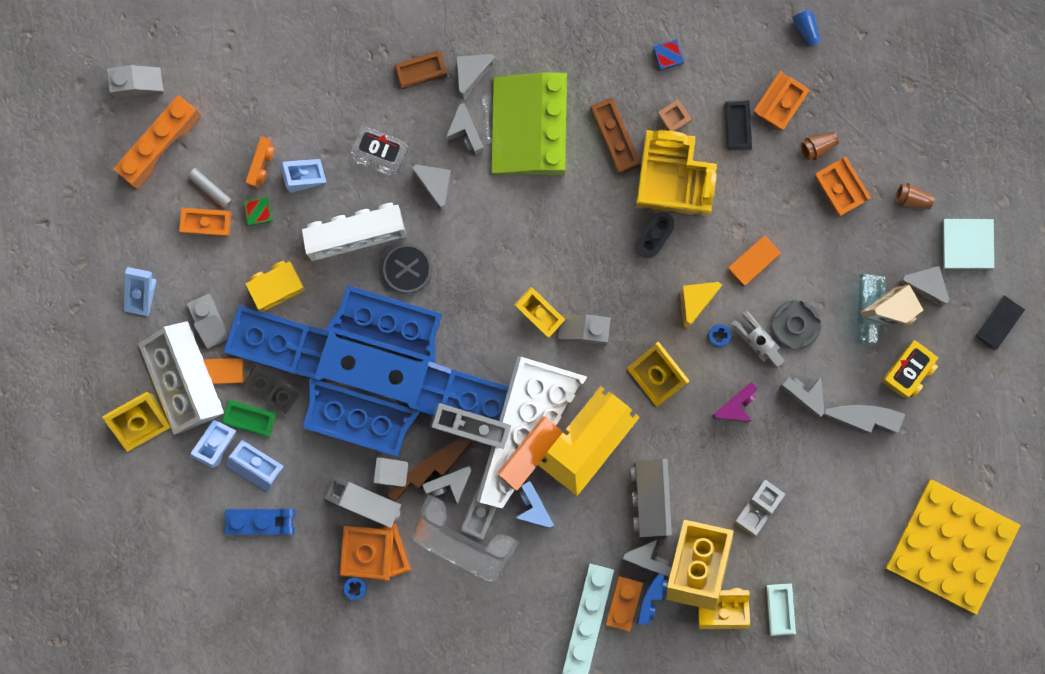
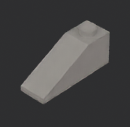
[429,403,511,449]

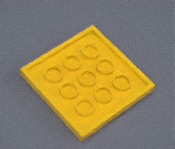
[885,479,1021,615]

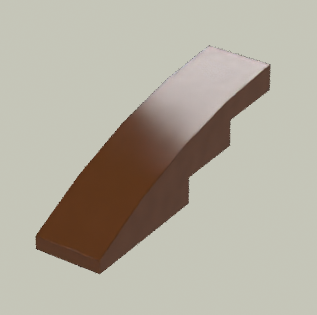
[387,438,474,502]

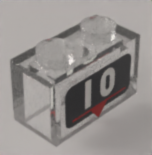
[351,125,409,175]

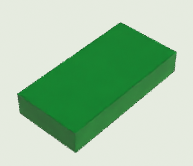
[221,400,277,438]

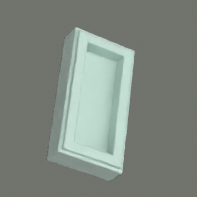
[766,584,796,636]

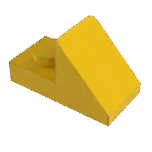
[514,287,565,338]

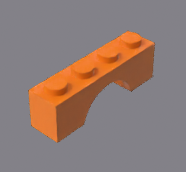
[113,95,201,190]

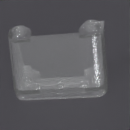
[412,494,520,582]

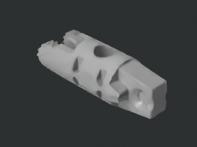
[730,310,784,368]

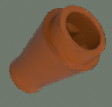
[800,132,839,160]
[895,183,934,210]

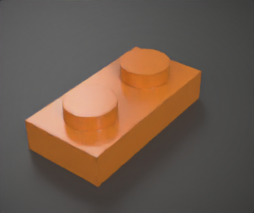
[245,136,275,190]
[179,208,232,237]
[606,576,643,632]

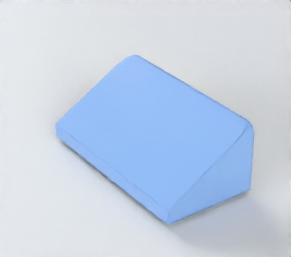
[226,440,284,491]

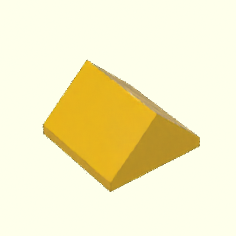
[680,282,722,329]
[626,342,689,407]
[102,392,171,452]

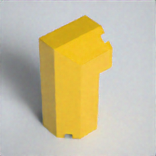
[538,386,640,497]

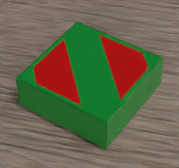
[244,197,273,226]

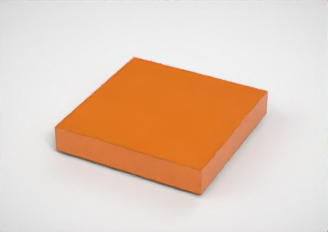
[339,525,394,581]

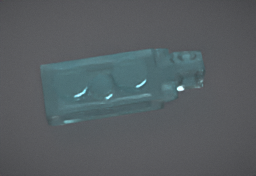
[858,274,886,344]

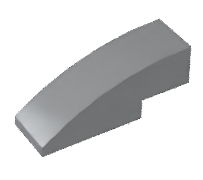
[822,405,905,434]

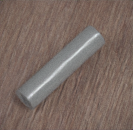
[187,168,232,209]

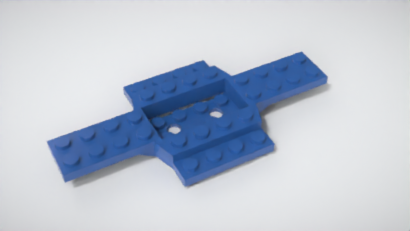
[224,285,509,457]

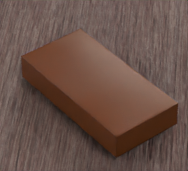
[394,50,448,89]

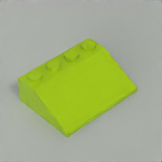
[492,73,567,176]

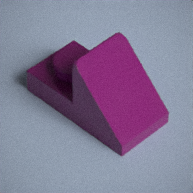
[712,382,758,423]

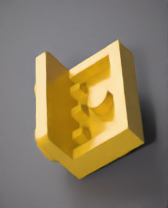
[698,588,750,629]

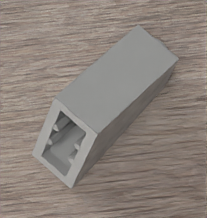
[324,476,401,528]

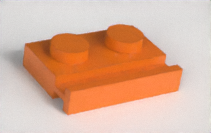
[753,71,810,132]
[814,156,871,217]

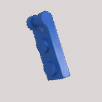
[225,509,296,534]

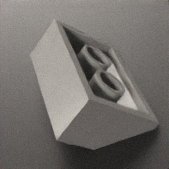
[630,459,672,537]

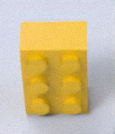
[666,520,733,611]

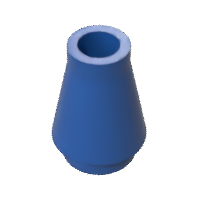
[792,9,821,47]

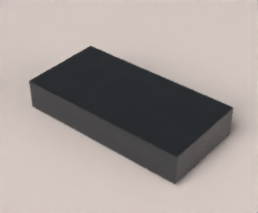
[724,100,752,151]
[975,295,1025,350]

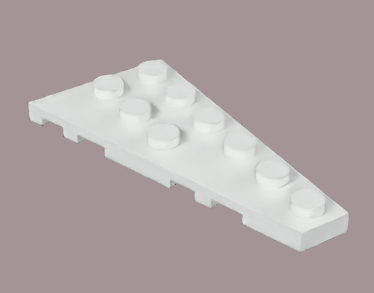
[476,356,587,508]

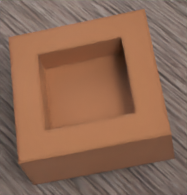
[657,99,692,131]

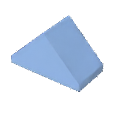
[280,159,326,193]

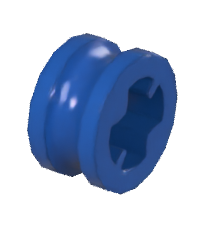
[708,324,731,347]
[344,577,367,600]

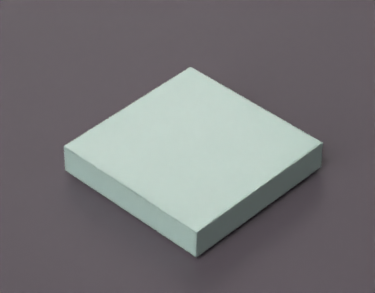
[942,219,994,269]

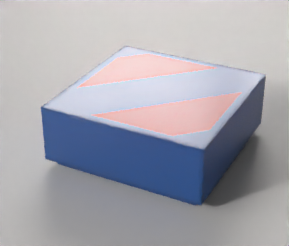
[653,39,684,71]

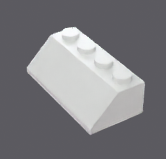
[302,203,407,261]
[138,321,224,435]

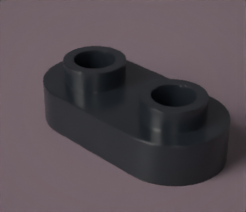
[636,212,675,258]

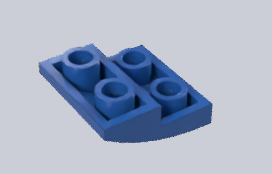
[636,574,668,625]

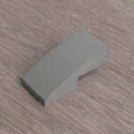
[734,480,785,537]

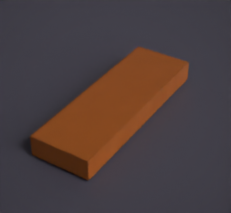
[590,97,641,175]

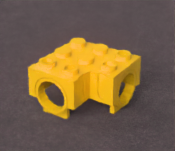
[636,130,717,217]

